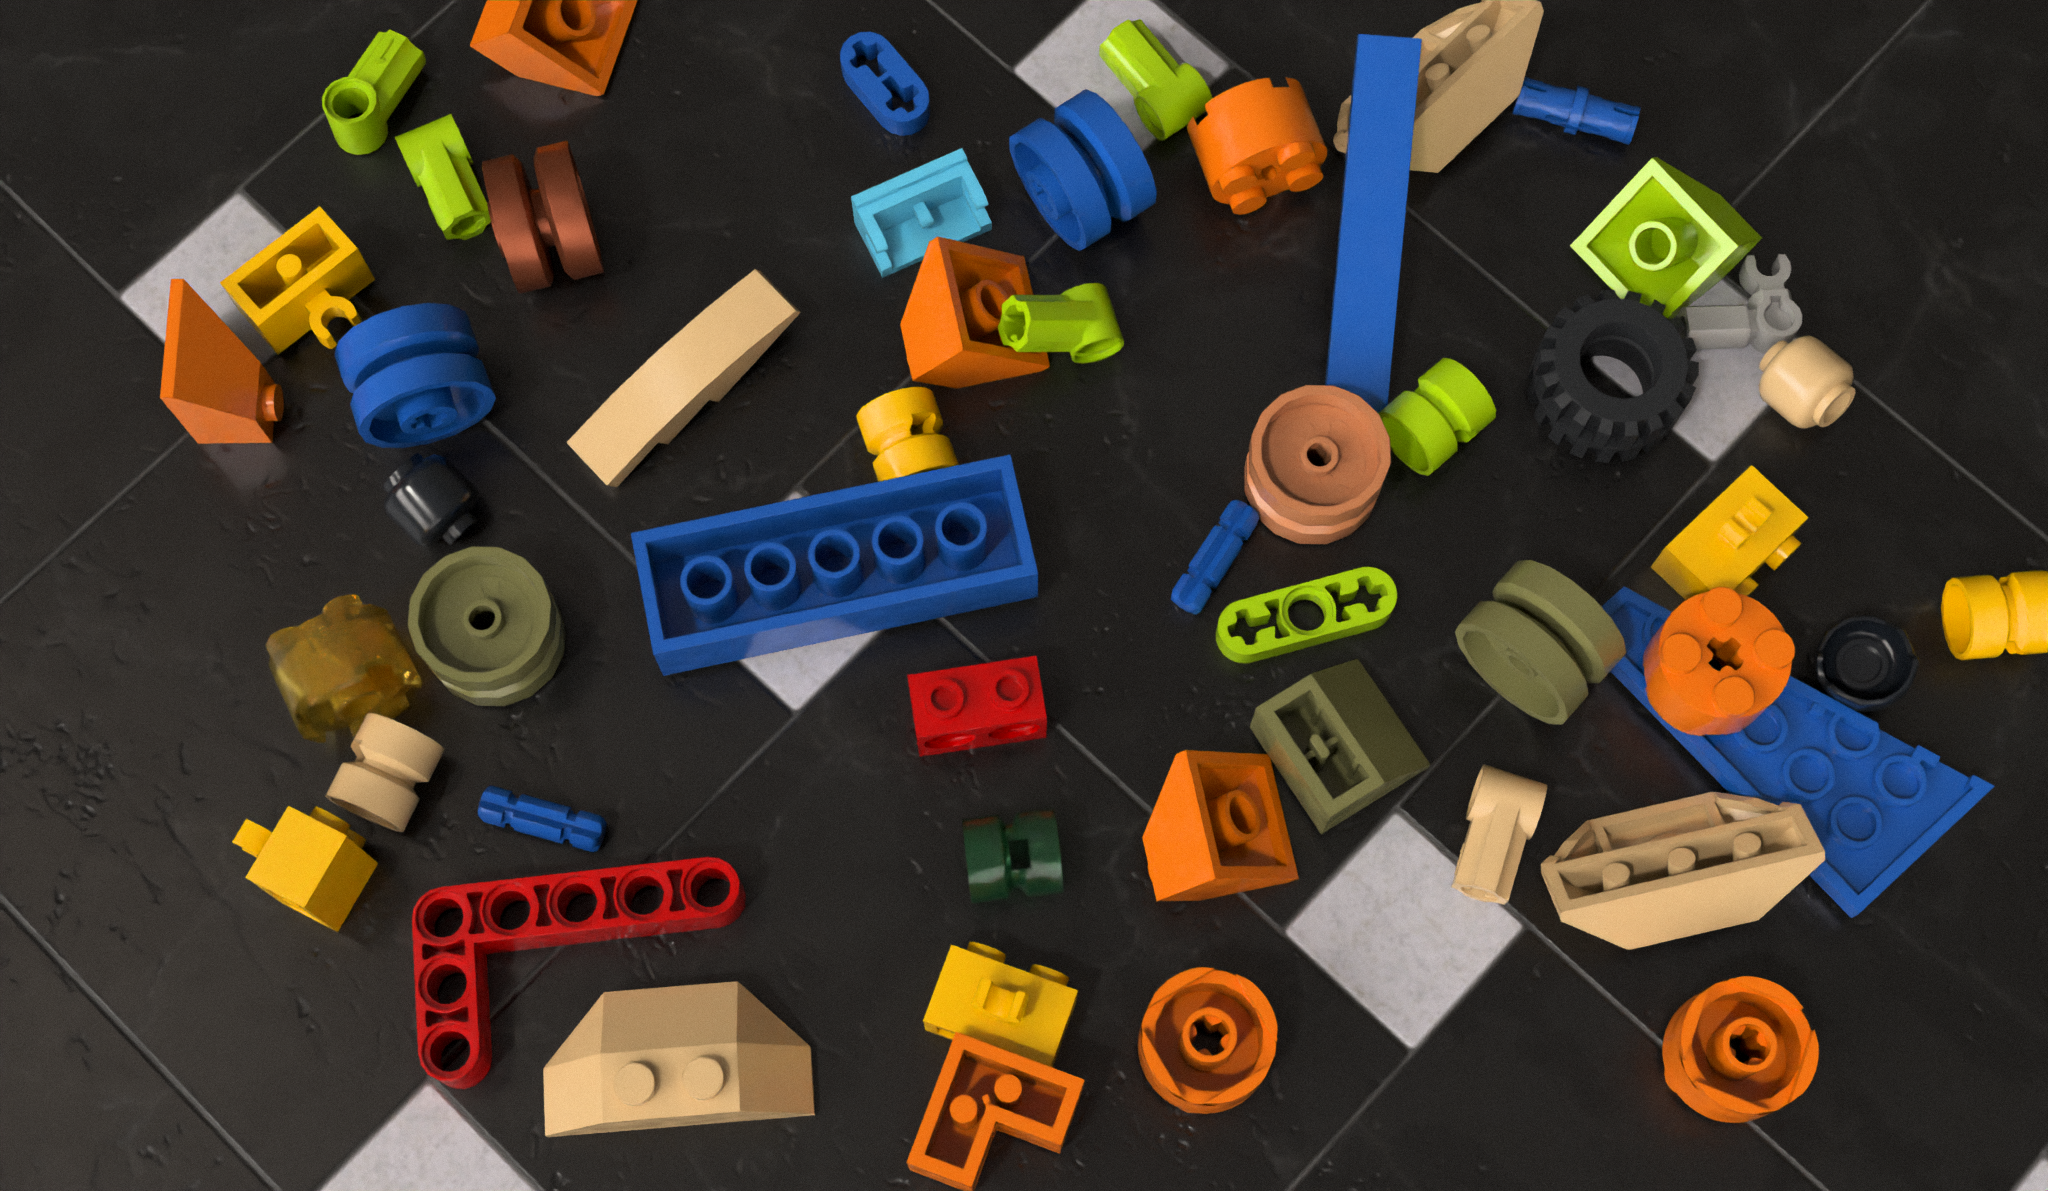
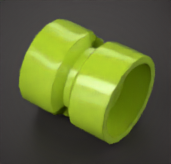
[1378,358,1496,476]

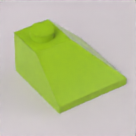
[1570,157,1762,320]

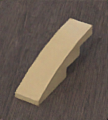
[566,269,801,487]

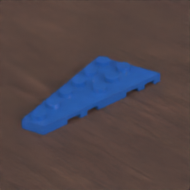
[1601,586,1994,918]

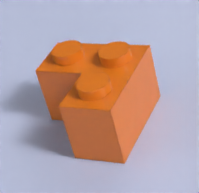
[906,1032,1085,1191]

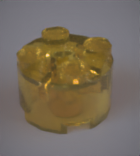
[265,594,422,743]

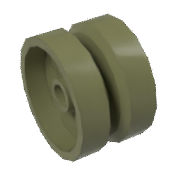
[407,546,566,706]
[1455,560,1626,725]

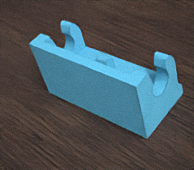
[851,148,992,278]

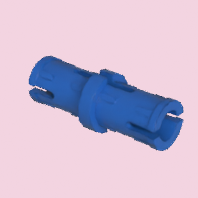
[1512,76,1641,145]

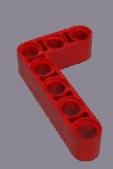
[412,857,746,1089]

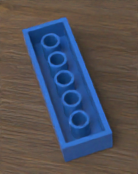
[631,455,1038,676]

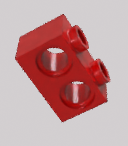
[907,656,1047,757]

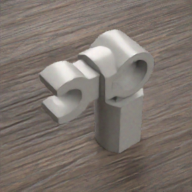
[1678,254,1802,354]

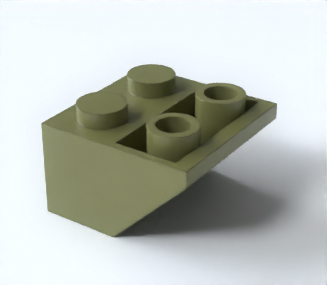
[1250,659,1430,834]

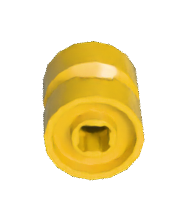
[856,387,959,482]
[1941,570,2048,660]

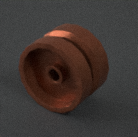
[482,140,604,294]

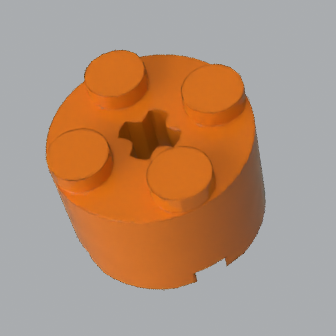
[1187,77,1327,215]
[1642,587,1795,736]
[1138,967,1278,1114]
[1662,976,1819,1123]

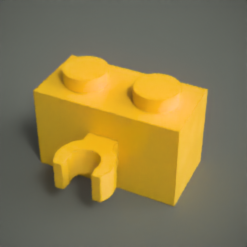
[220,206,375,355]
[1651,465,1809,600]
[232,806,378,932]
[923,942,1078,1068]

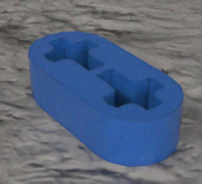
[840,32,930,136]

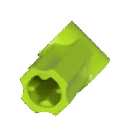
[1099,19,1212,141]
[322,29,426,155]
[395,114,491,240]
[998,283,1124,364]

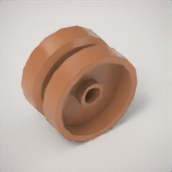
[1244,385,1391,544]

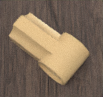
[1451,764,1547,905]

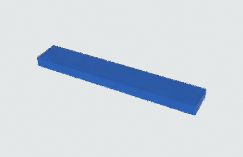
[1325,34,1422,413]

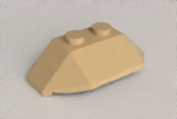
[1333,0,1544,173]
[1541,792,1825,950]
[543,981,815,1137]

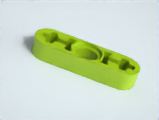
[1216,567,1397,663]

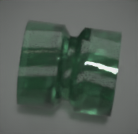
[962,808,1064,904]

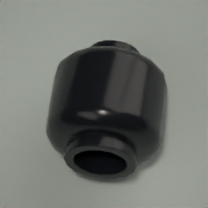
[382,453,479,547]

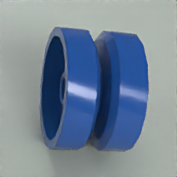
[1009,89,1157,251]
[334,303,496,448]

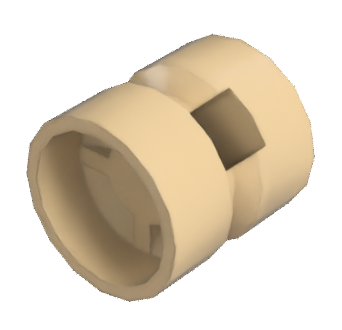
[325,713,445,832]

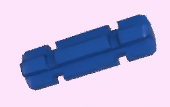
[1171,500,1259,615]
[478,786,607,852]

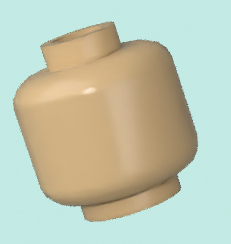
[1758,336,1855,429]

